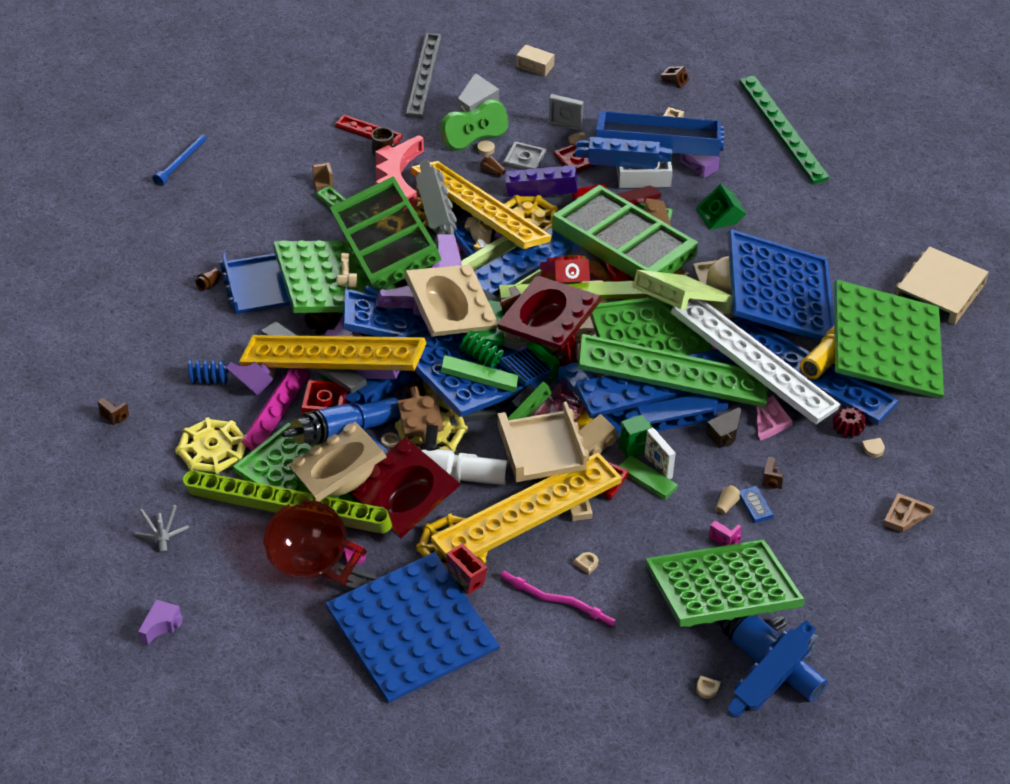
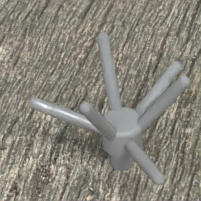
[133,504,189,552]

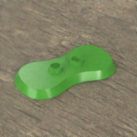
[440,99,509,151]

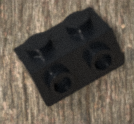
[493,383,536,418]

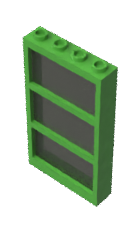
[330,176,442,291]
[552,185,698,279]

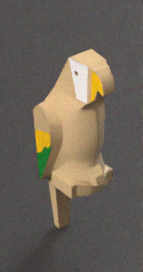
[464,217,493,251]

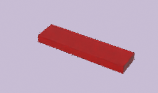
[335,114,403,147]

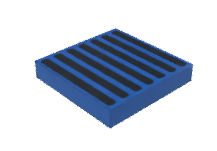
[499,348,553,387]

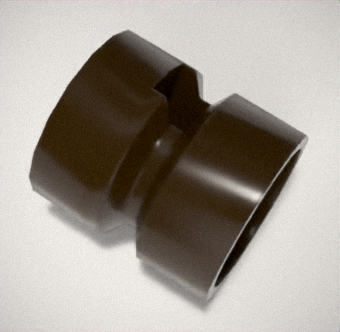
[371,127,394,157]
[304,312,340,334]

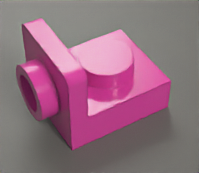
[709,521,742,546]

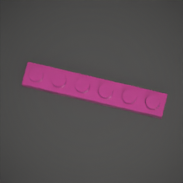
[240,368,310,452]

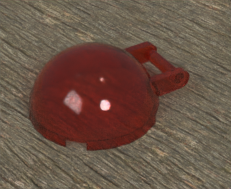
[263,500,367,587]

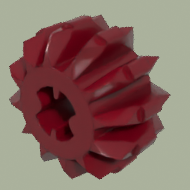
[833,406,866,439]

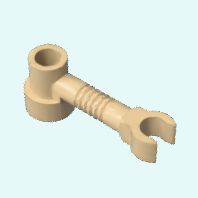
[337,253,357,288]

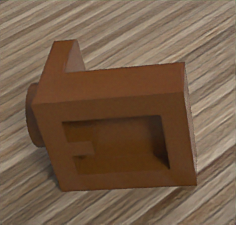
[660,66,689,88]
[97,397,129,425]
[762,456,784,489]

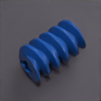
[188,359,229,384]

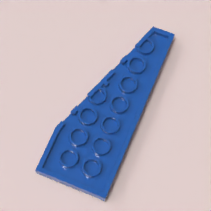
[343,289,426,337]

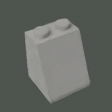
[458,74,499,112]

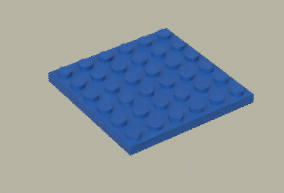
[727,229,834,341]
[396,326,547,417]
[326,552,500,703]

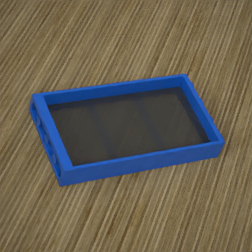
[596,111,724,156]

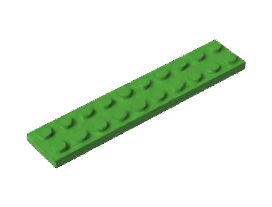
[578,334,767,407]

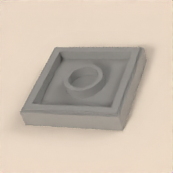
[549,94,584,130]
[503,141,547,170]

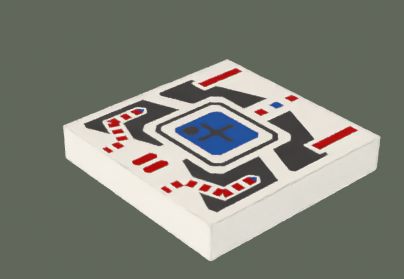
[645,428,675,479]

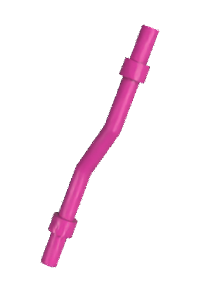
[500,571,616,627]

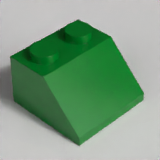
[696,184,747,230]

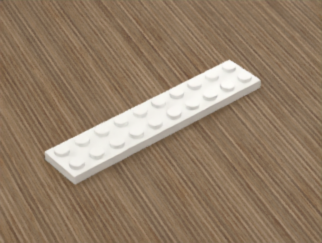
[671,298,840,424]

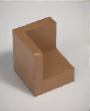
[312,163,334,191]

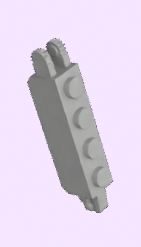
[416,159,457,235]

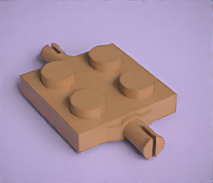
[398,386,444,444]

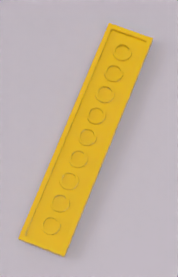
[410,161,551,249]
[239,335,426,371]
[431,452,622,560]

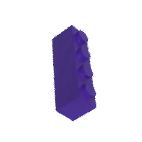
[505,165,578,197]

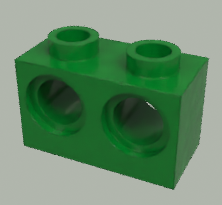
[619,415,652,458]

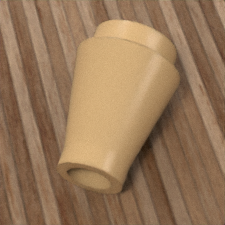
[715,485,740,515]

